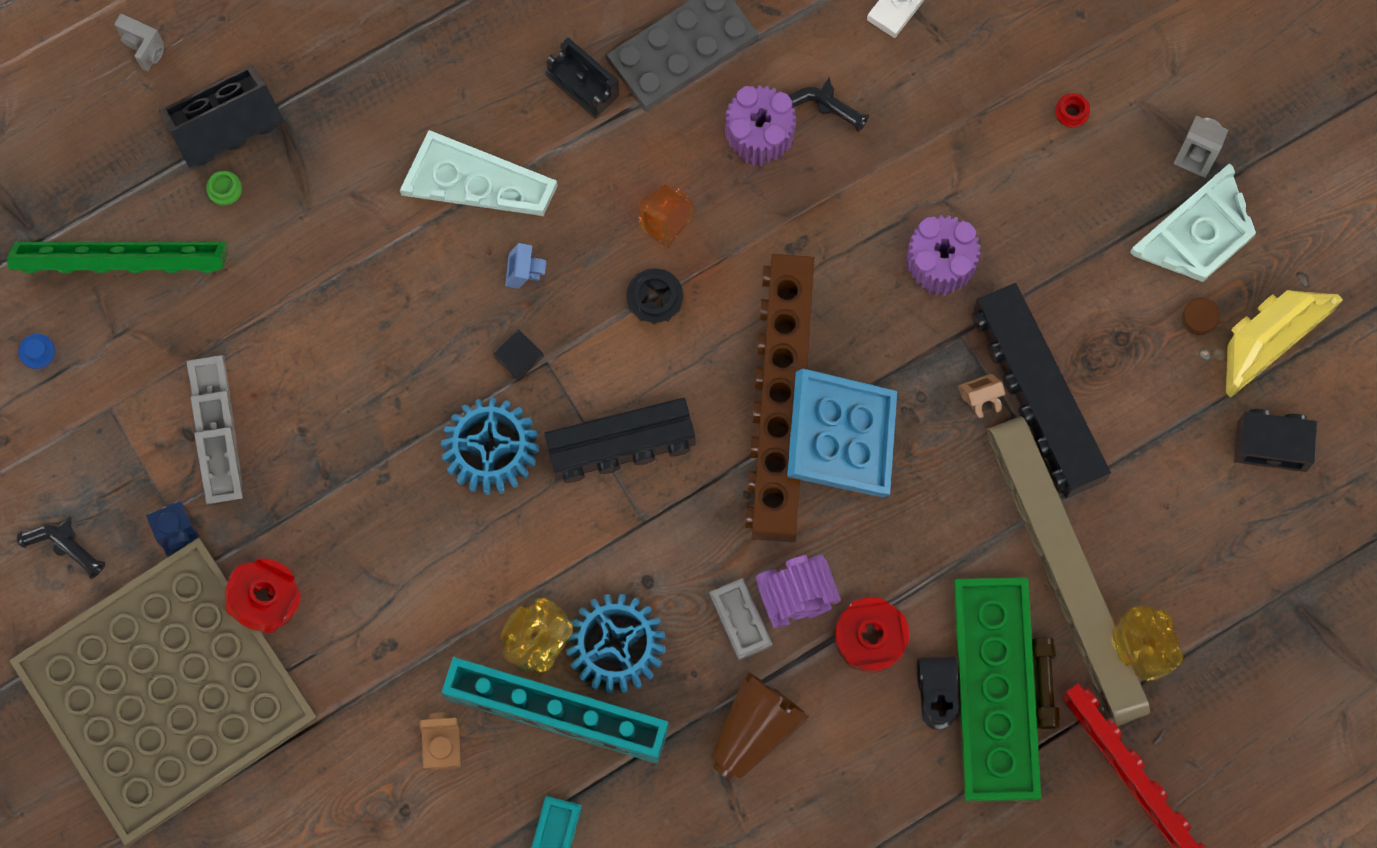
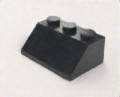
[159,65,284,168]

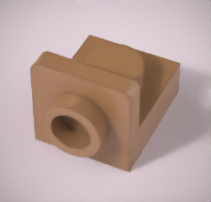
[420,712,462,770]

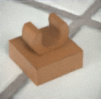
[958,374,1006,418]

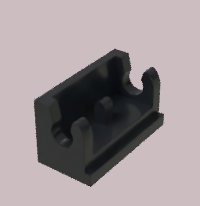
[545,36,619,119]

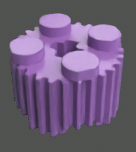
[725,85,796,166]
[906,215,981,296]
[756,555,841,628]

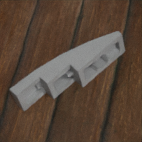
[186,355,243,504]

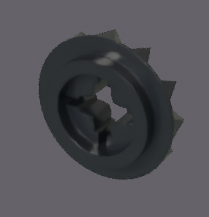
[626,268,683,325]

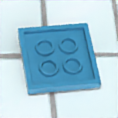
[787,369,897,498]

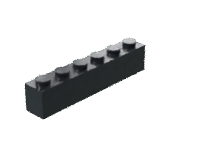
[972,283,1111,499]

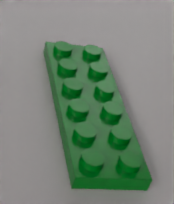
[953,578,1041,802]

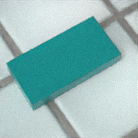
[531,796,582,848]

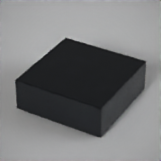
[493,329,544,381]

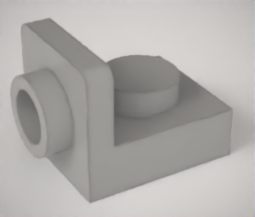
[114,14,164,72]

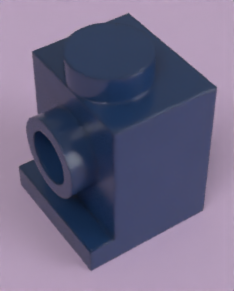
[146,500,200,557]

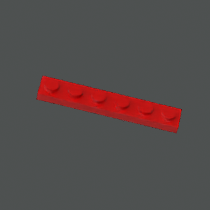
[1061,683,1207,848]

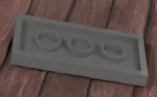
[606,0,759,112]

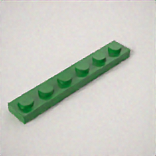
[7,241,228,273]

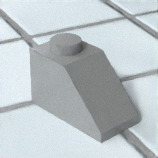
[1174,116,1228,178]

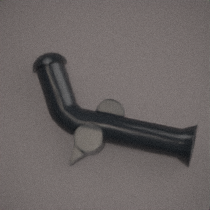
[788,77,869,132]
[17,517,105,579]

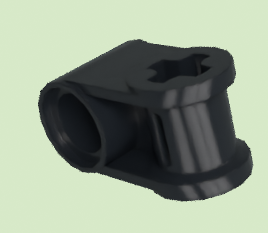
[917,656,959,730]

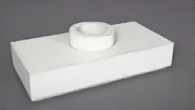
[867,0,924,38]

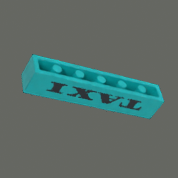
[441,657,669,764]

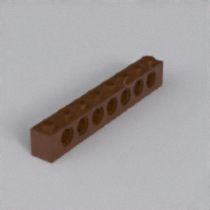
[745,254,815,543]

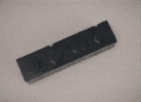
[544,397,696,483]

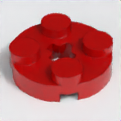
[224,558,301,633]
[835,597,909,673]

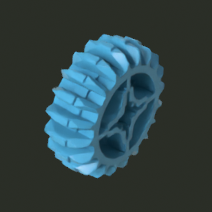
[441,397,539,495]
[566,594,666,694]

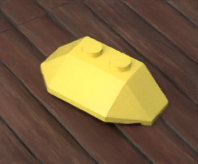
[1226,290,1343,398]

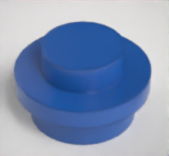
[18,334,55,369]

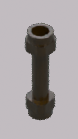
[1032,637,1060,729]

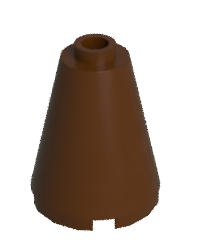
[711,672,809,780]

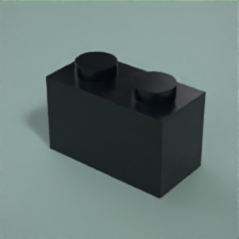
[1234,409,1318,472]

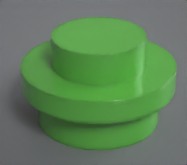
[206,171,242,206]

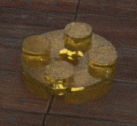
[501,598,573,673]
[1113,606,1183,681]

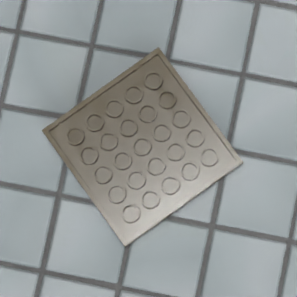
[10,538,319,847]

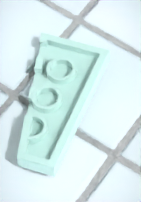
[400,130,558,216]

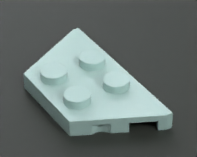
[1130,163,1256,282]

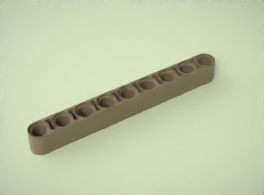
[987,416,1150,727]

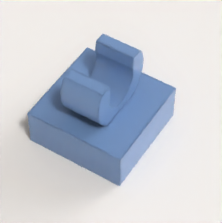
[505,243,546,289]

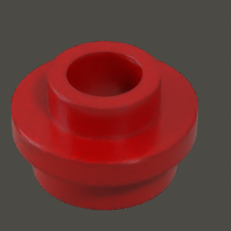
[1055,93,1090,128]

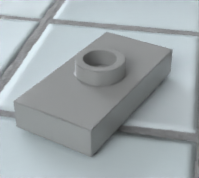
[709,578,773,661]

